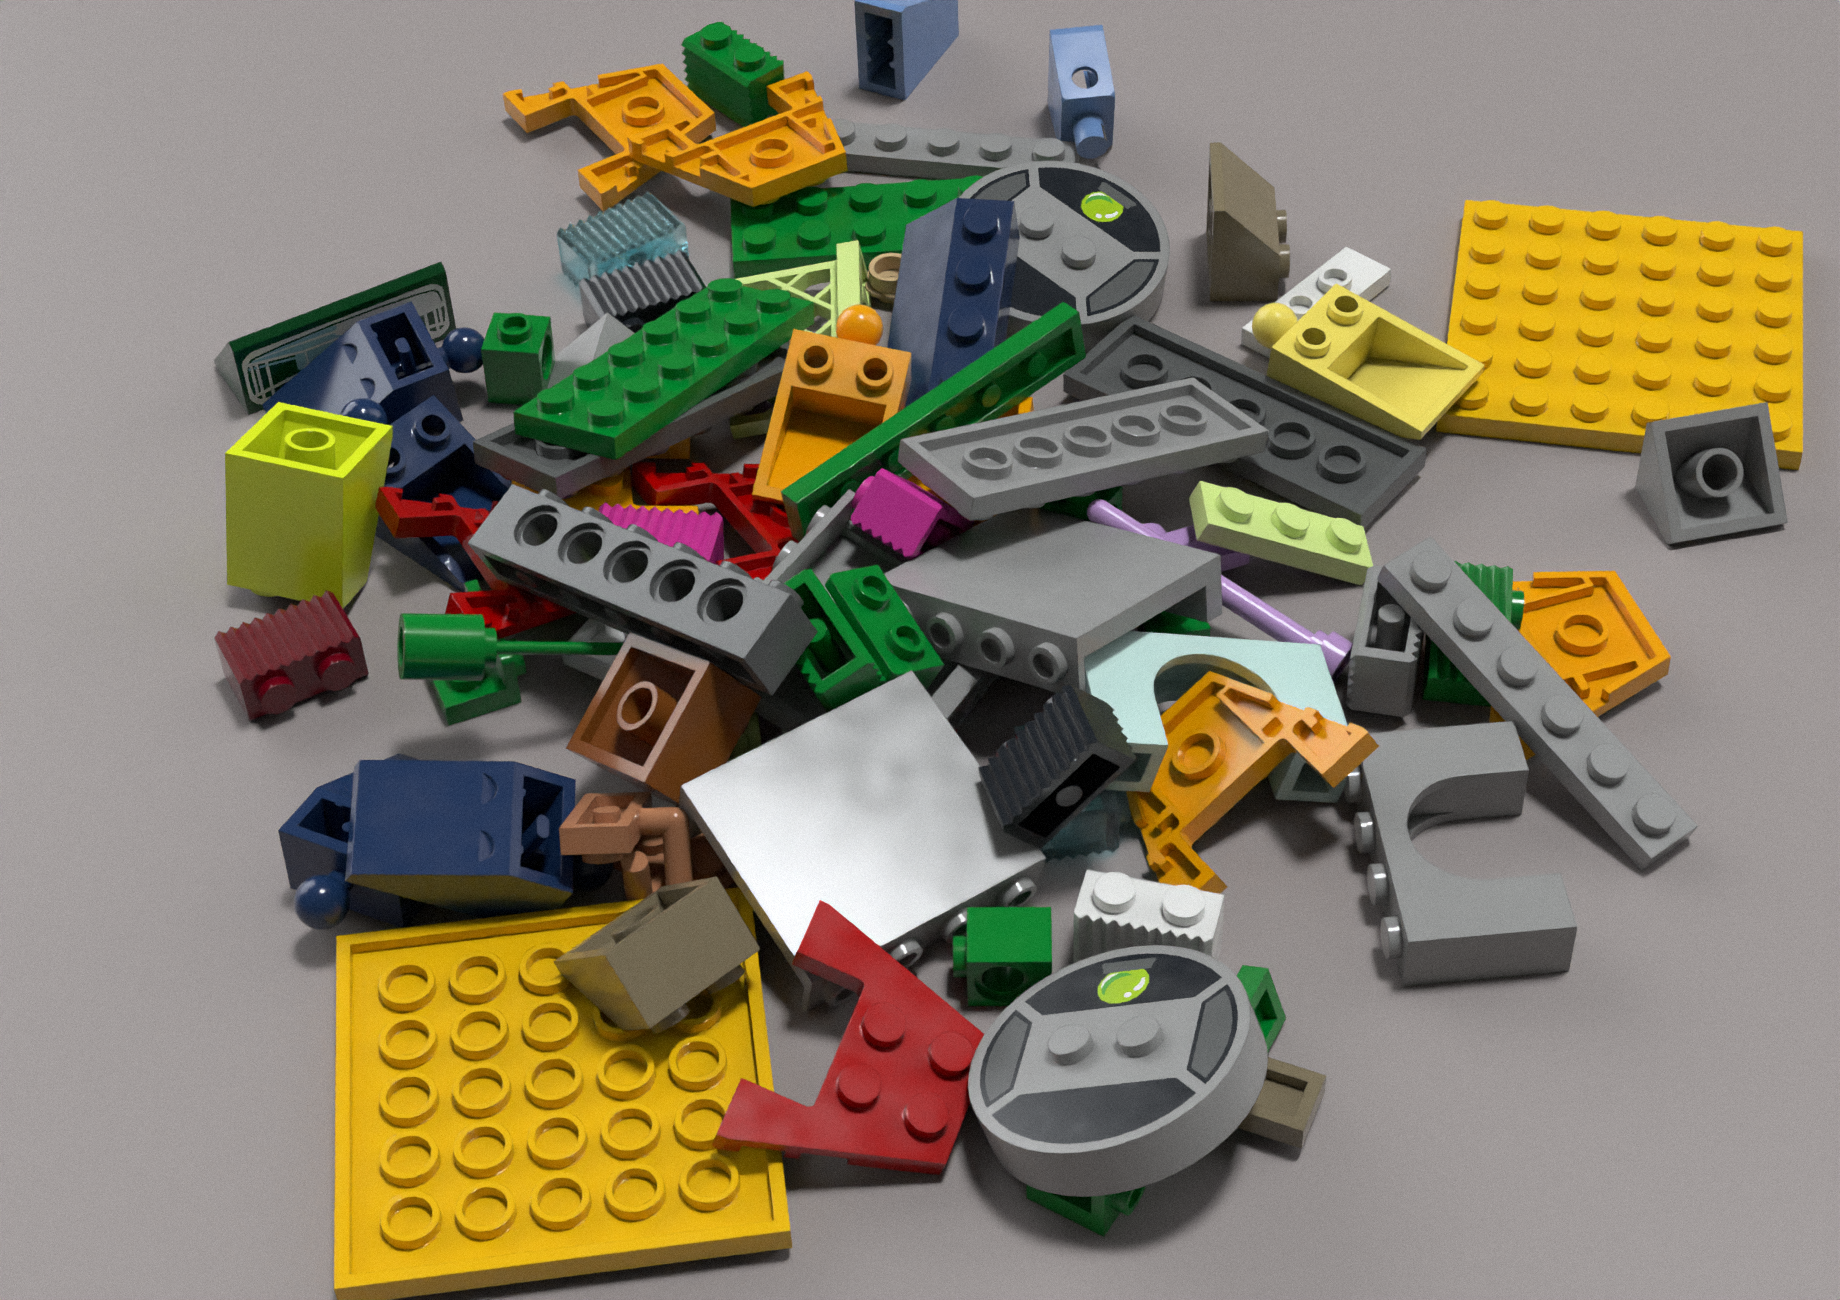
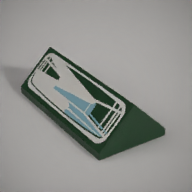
[214,261,456,415]

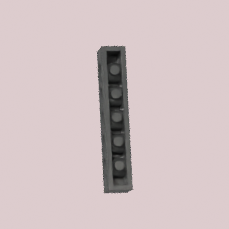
[468,484,818,696]

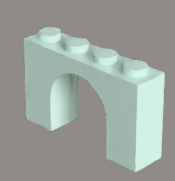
[1084,631,1348,803]

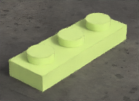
[1189,481,1373,586]

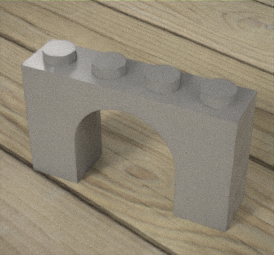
[1343,721,1577,986]

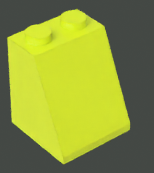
[225,402,393,609]

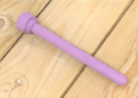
[1087,499,1353,684]

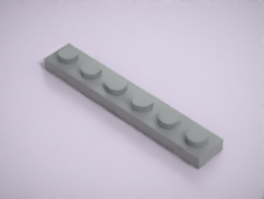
[767,115,1080,180]
[1377,536,1698,871]

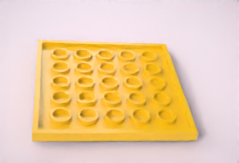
[1436,200,1803,470]
[334,887,793,1300]

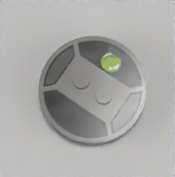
[959,161,1170,354]
[968,945,1268,1197]

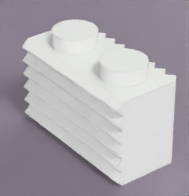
[1073,869,1225,963]

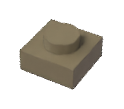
[1237,1057,1326,1149]

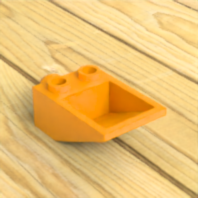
[752,304,911,519]

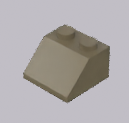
[1206,142,1290,301]
[554,877,760,1034]

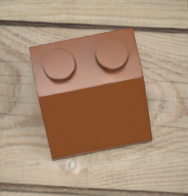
[566,632,762,807]

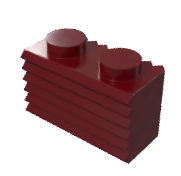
[214,590,369,721]

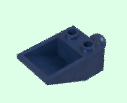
[262,301,484,425]
[340,395,511,592]
[278,753,426,930]
[345,760,614,918]

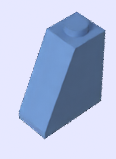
[854,0,959,100]

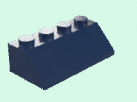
[887,198,1020,408]

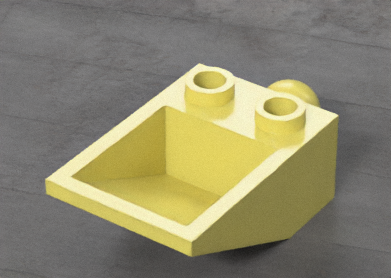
[1252,283,1485,440]

